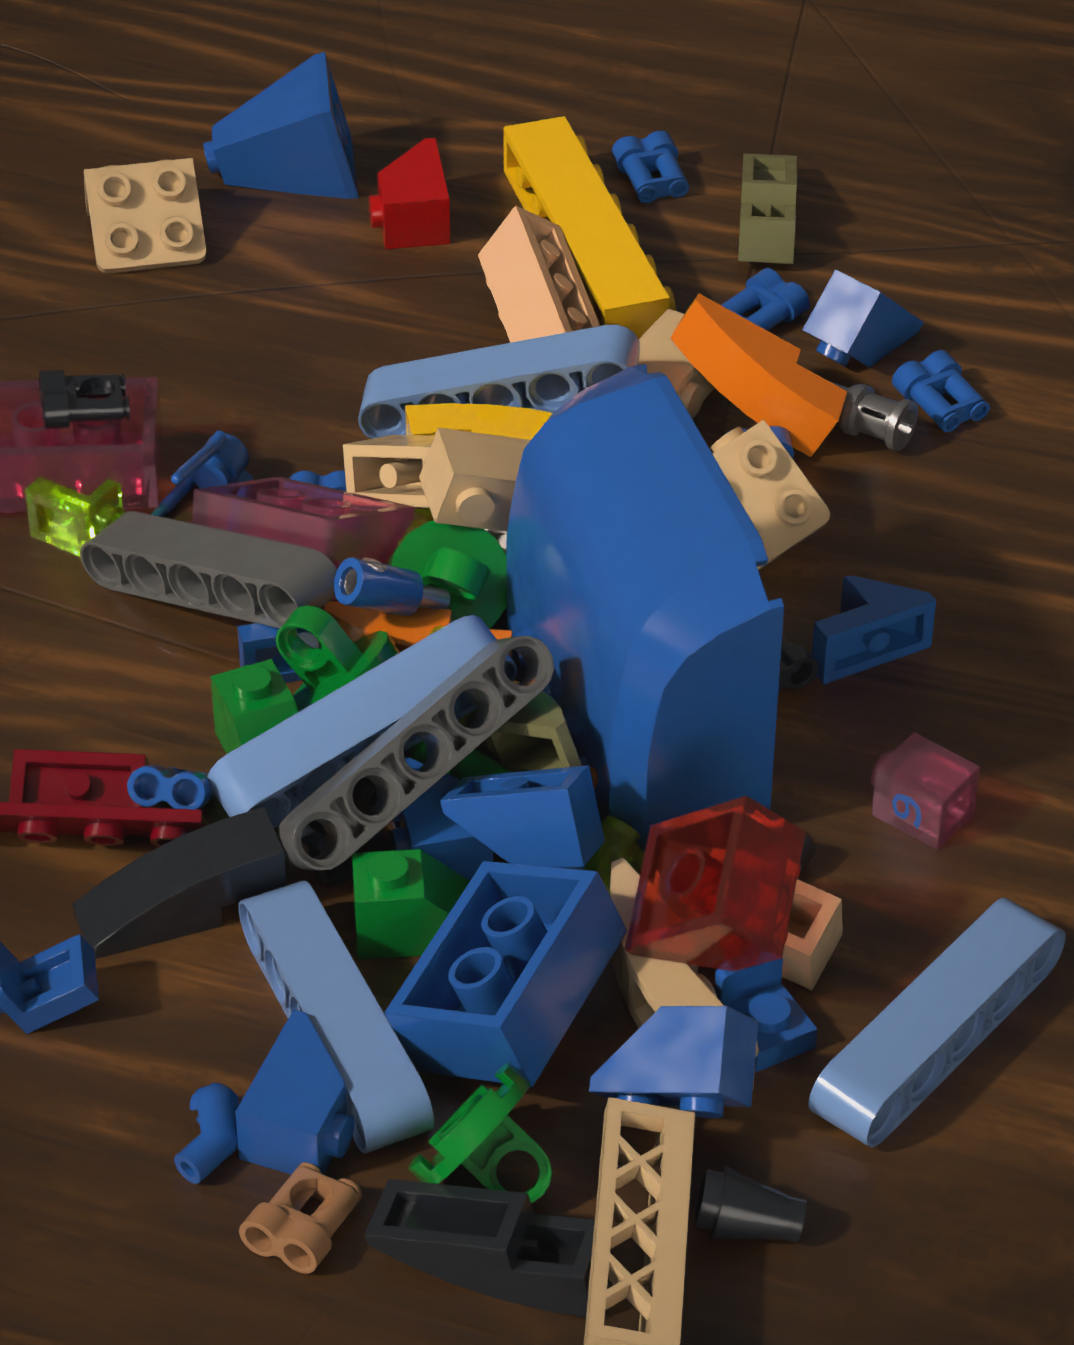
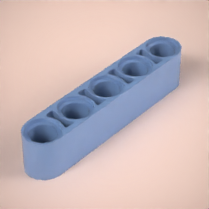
[358,325,640,439]
[207,615,517,829]
[239,880,434,1154]
[808,897,1066,1148]

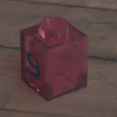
[871,732,980,850]

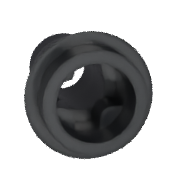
[694,1166,807,1243]

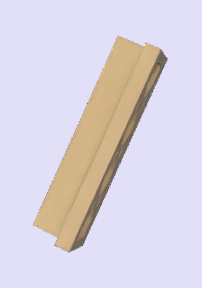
[584,1097,695,1345]

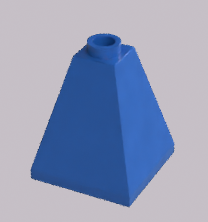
[203,52,359,199]

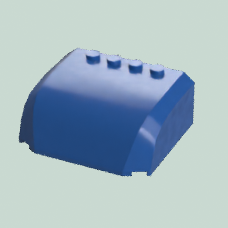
[506,364,784,859]

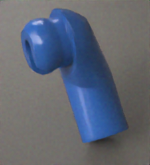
[174,1083,241,1184]

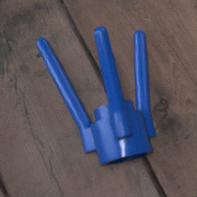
[150,431,254,533]

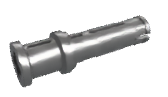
[829,381,918,451]

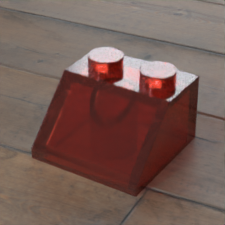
[625,796,806,971]

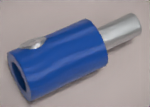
[334,557,450,617]

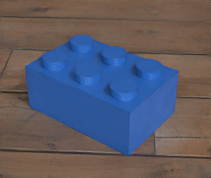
[384,861,627,1087]

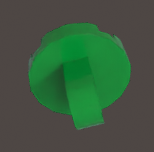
[389,520,507,629]
[275,605,400,712]
[408,1062,552,1203]

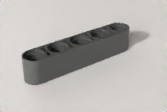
[80,511,337,628]
[277,636,554,870]

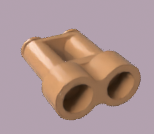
[239,1162,362,1274]

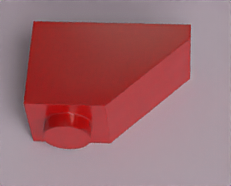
[369,138,450,249]

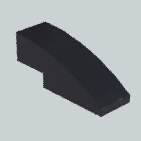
[72,807,286,959]
[365,1179,613,1317]

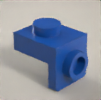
[0,934,99,1034]

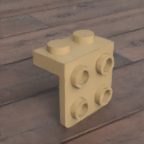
[84,158,206,274]
[711,419,830,570]

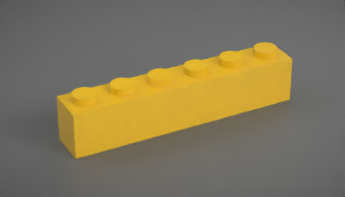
[504,116,676,339]

